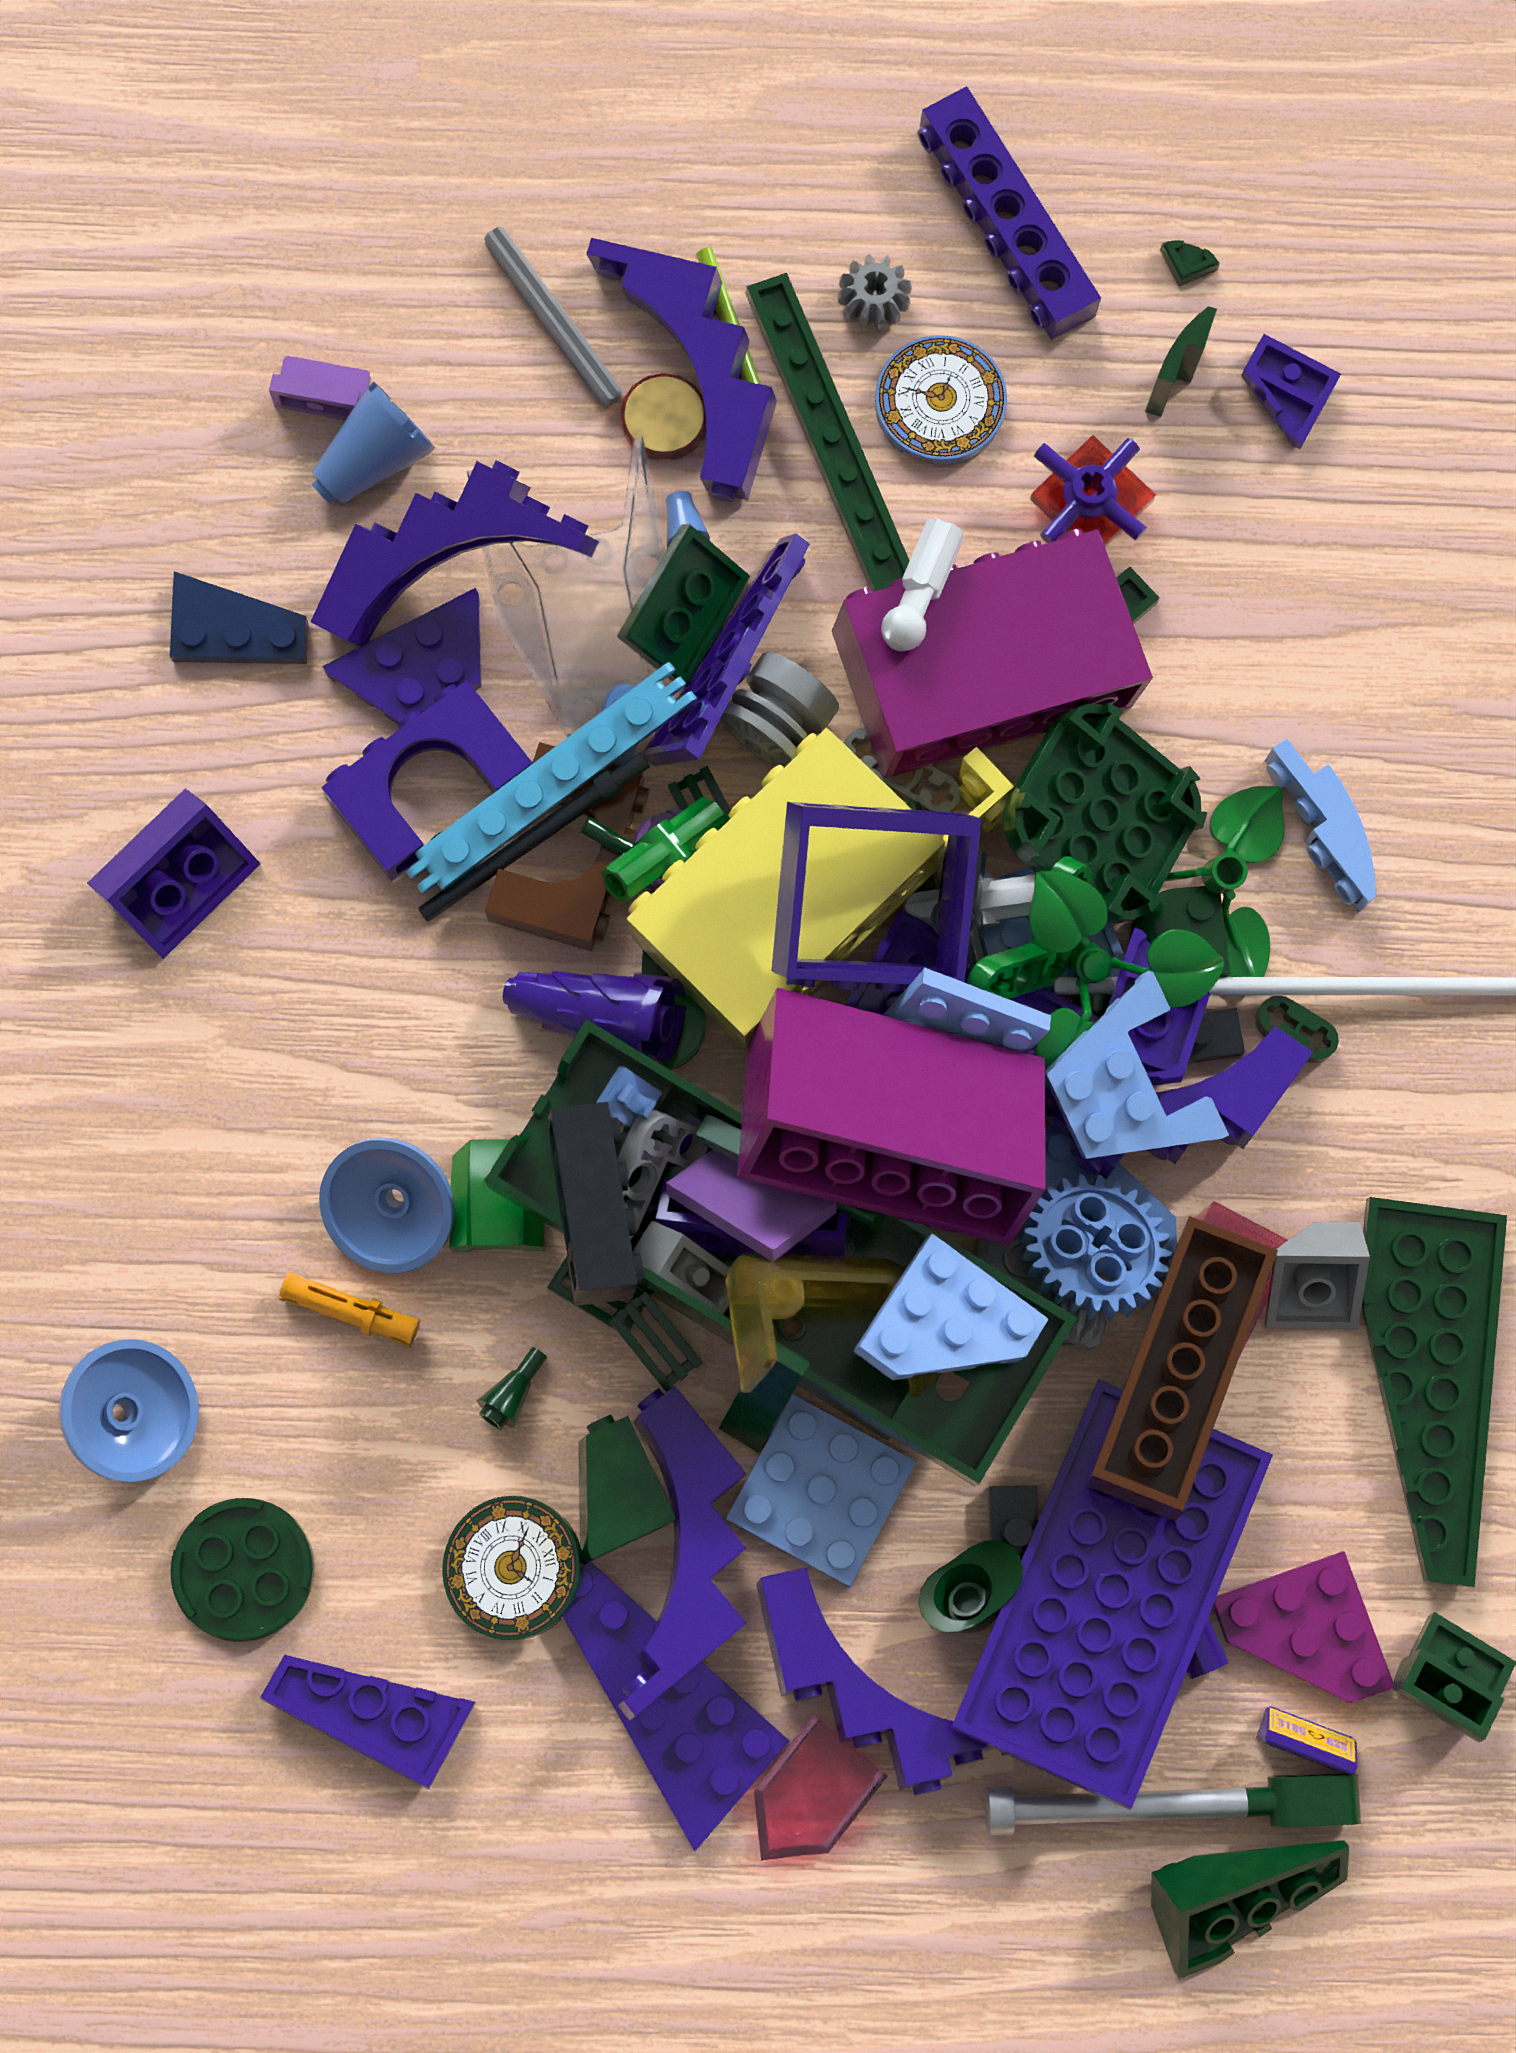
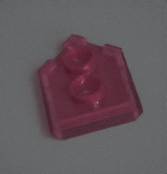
[754,1715,888,1861]

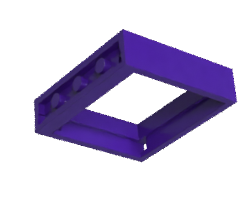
[771,801,981,992]

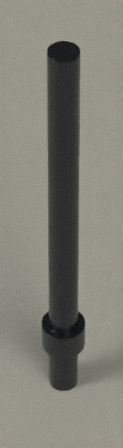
[418,752,651,922]

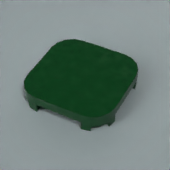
[1003,703,1208,924]

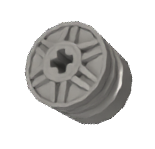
[720,651,839,768]

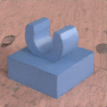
[596,1066,662,1130]

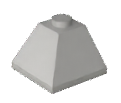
[1264,1222,1370,1330]

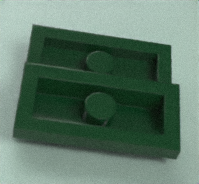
[1145,306,1217,417]

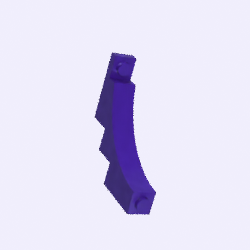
[586,238,777,502]
[618,1386,747,1720]

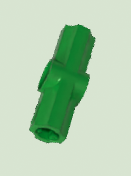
[601,796,726,904]

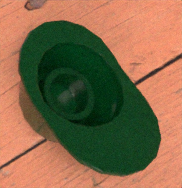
[918,1540,1023,1633]

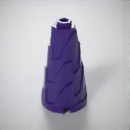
[503,971,686,1067]

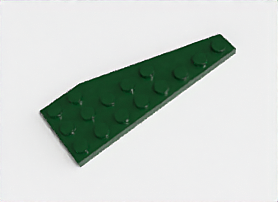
[1362,1197,1507,1587]

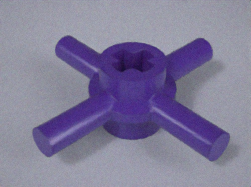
[1033,438,1147,543]

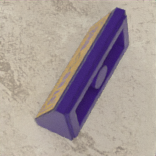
[1256,1706,1357,1775]

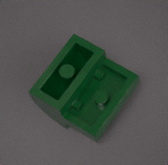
[1393,1612,1516,1742]

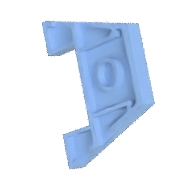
[1045,971,1229,1159]

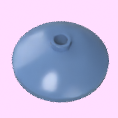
[319,1137,455,1273]
[59,1339,199,1483]

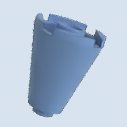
[312,382,435,504]

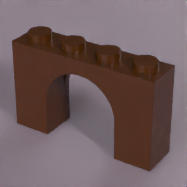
[485,742,650,952]

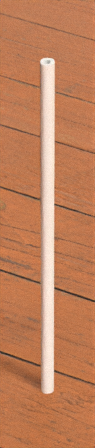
[1052,977,1516,996]

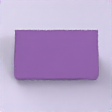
[269,356,371,420]

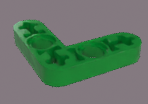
[967,856,1092,999]

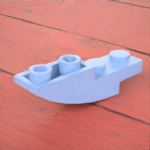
[1264,738,1376,912]

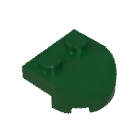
[1129,886,1230,977]

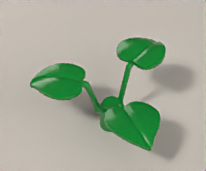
[1165,786,1285,977]
[1029,871,1224,1089]

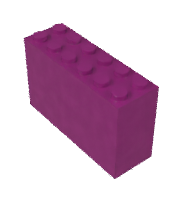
[831,529,1153,779]
[737,987,1045,1246]

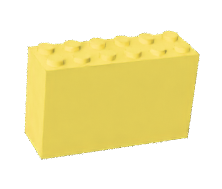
[626,727,945,1053]

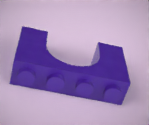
[321,680,533,882]

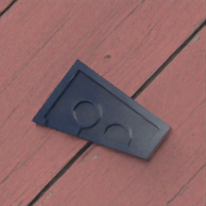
[170,571,308,664]

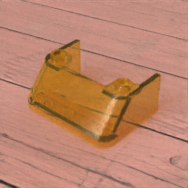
[725,1253,941,1397]

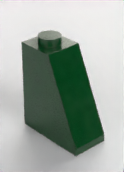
[578,1414,676,1565]

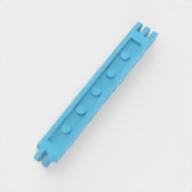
[406,662,697,894]

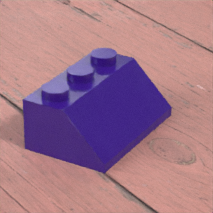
[87,788,261,959]

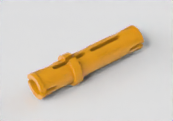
[279,1271,421,1347]

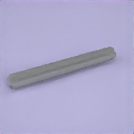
[484,227,622,407]

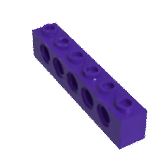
[918,86,1101,340]

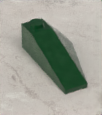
[1151,1840,1349,1979]

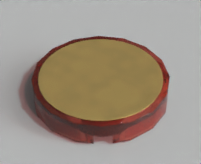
[620,373,706,461]

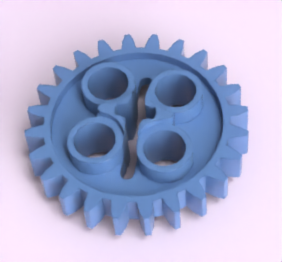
[1019,1174,1172,1321]

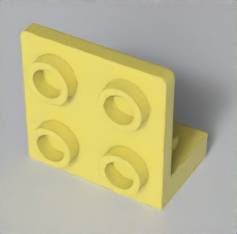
[941,747,1014,867]

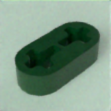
[1255,995,1339,1063]

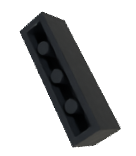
[547,1102,643,1306]

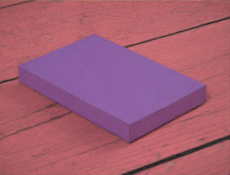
[666,1150,837,1262]

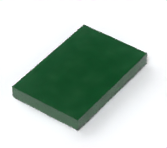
[617,524,750,687]

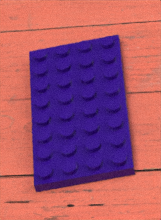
[951,1379,1273,1810]

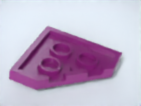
[1213,1551,1393,1703]

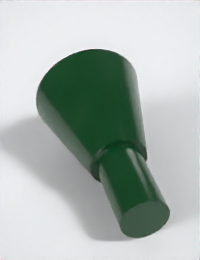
[477,1347,547,1430]

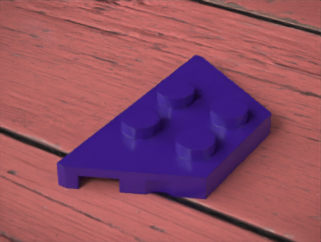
[323,588,482,725]
[1108,928,1210,1086]

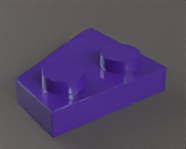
[1241,334,1341,450]

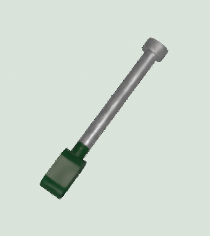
[986,1773,1361,1836]

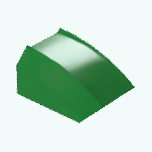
[449,1139,545,1252]

